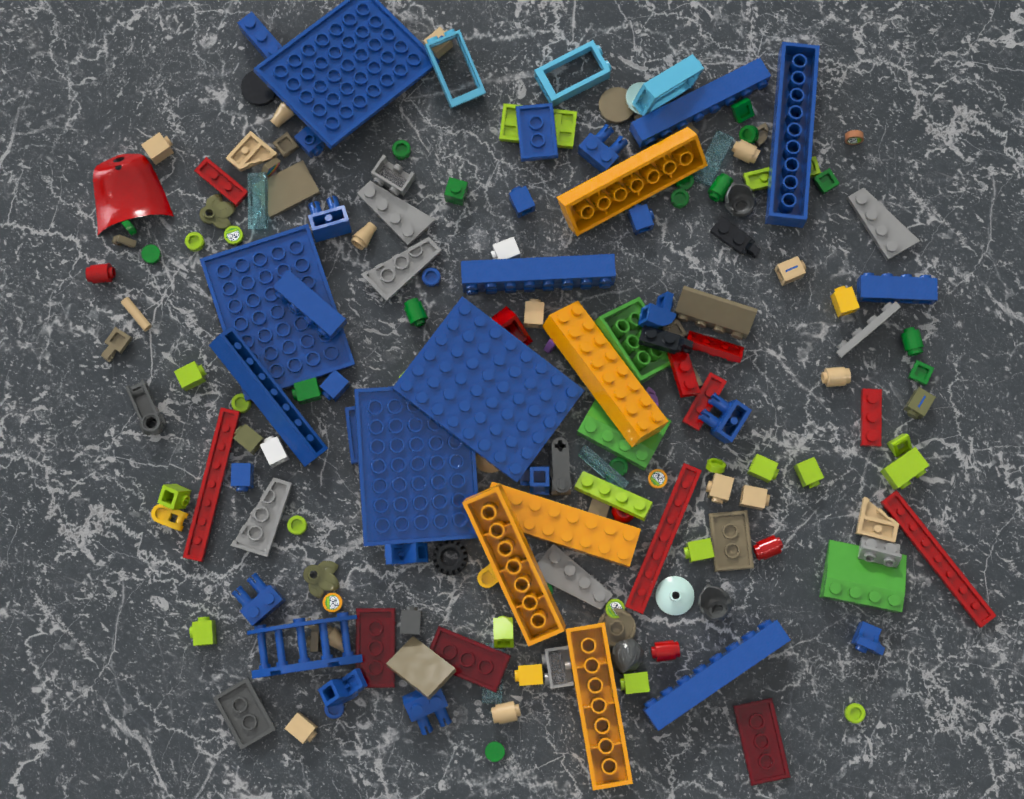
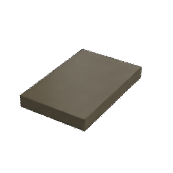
[253,160,321,219]
[708,510,754,572]
[386,636,456,700]

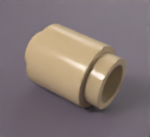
[731,139,761,164]
[821,367,851,387]
[491,701,521,724]

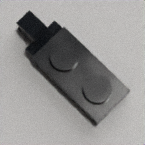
[710,216,761,258]
[638,325,694,354]

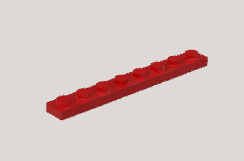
[183,407,241,562]
[624,463,702,614]
[880,490,996,628]

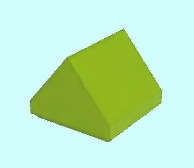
[887,433,912,457]

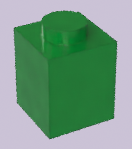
[444,177,468,206]
[292,377,323,405]

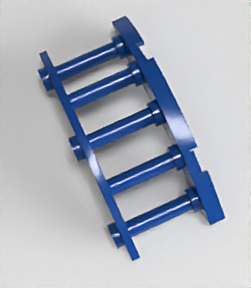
[247,612,363,679]

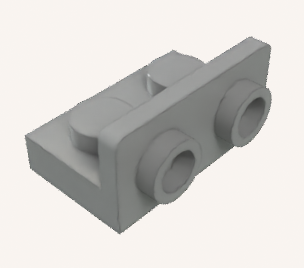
[858,535,902,568]

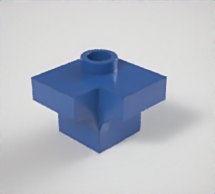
[520,466,549,495]
[851,621,885,656]

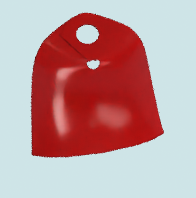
[93,154,174,236]

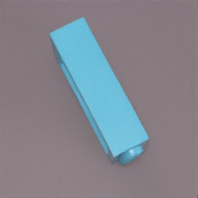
[424,29,486,108]
[534,40,612,107]
[632,54,704,116]

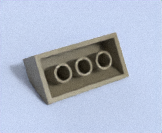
[674,286,758,340]

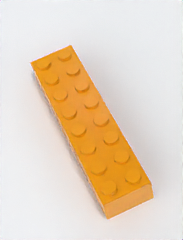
[556,126,708,236]
[542,301,669,448]
[490,482,641,568]
[462,483,566,647]
[565,622,633,790]

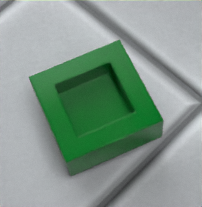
[731,97,755,124]
[813,168,840,195]
[908,360,934,386]

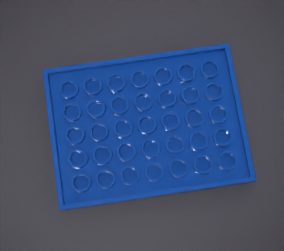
[254,0,440,149]
[200,224,355,402]
[392,296,585,483]
[354,387,478,546]

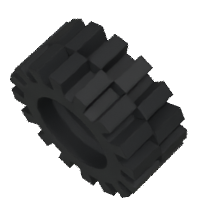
[432,540,468,576]

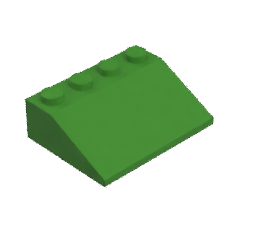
[594,297,671,384]
[577,399,671,471]
[819,540,907,613]

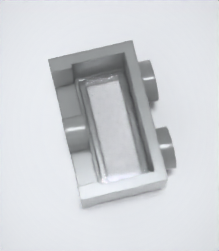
[371,155,416,197]
[541,645,574,689]

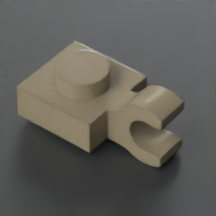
[101,327,132,363]
[307,618,322,652]

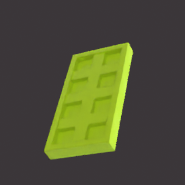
[499,103,577,149]

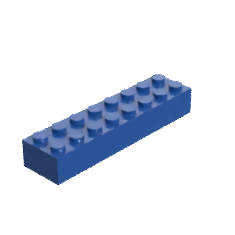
[461,254,616,295]
[642,619,791,731]

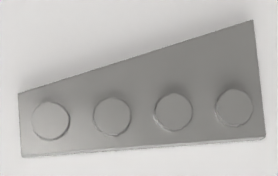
[357,180,436,247]
[847,188,920,261]
[361,237,442,302]
[836,302,901,358]
[230,477,293,557]
[537,544,613,610]

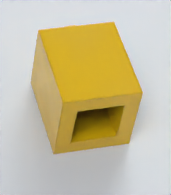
[830,286,860,317]
[514,664,543,686]

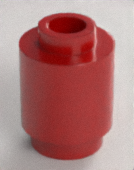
[85,263,116,284]
[752,535,783,560]
[651,640,680,662]

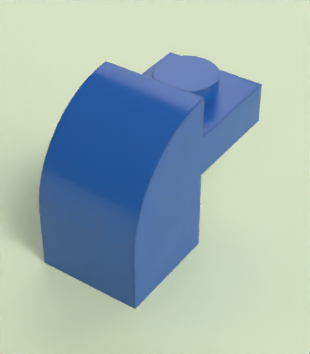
[638,291,677,329]
[385,543,429,566]
[318,668,368,707]

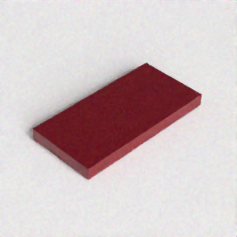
[355,608,396,688]
[430,626,511,693]
[733,698,791,786]

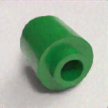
[707,173,734,202]
[404,298,428,328]
[900,327,924,356]

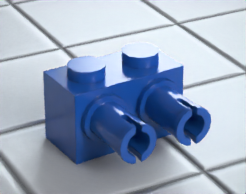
[578,124,628,173]
[308,196,352,242]
[698,393,752,444]
[232,573,286,626]
[402,687,452,735]

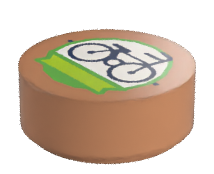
[845,130,864,145]

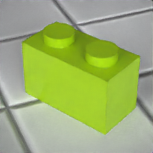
[880,447,930,490]

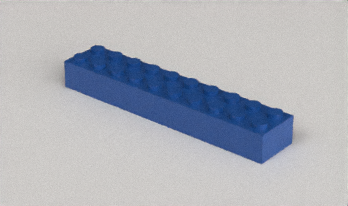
[765,42,820,228]

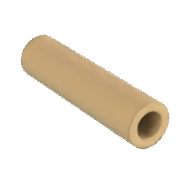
[121,297,152,331]

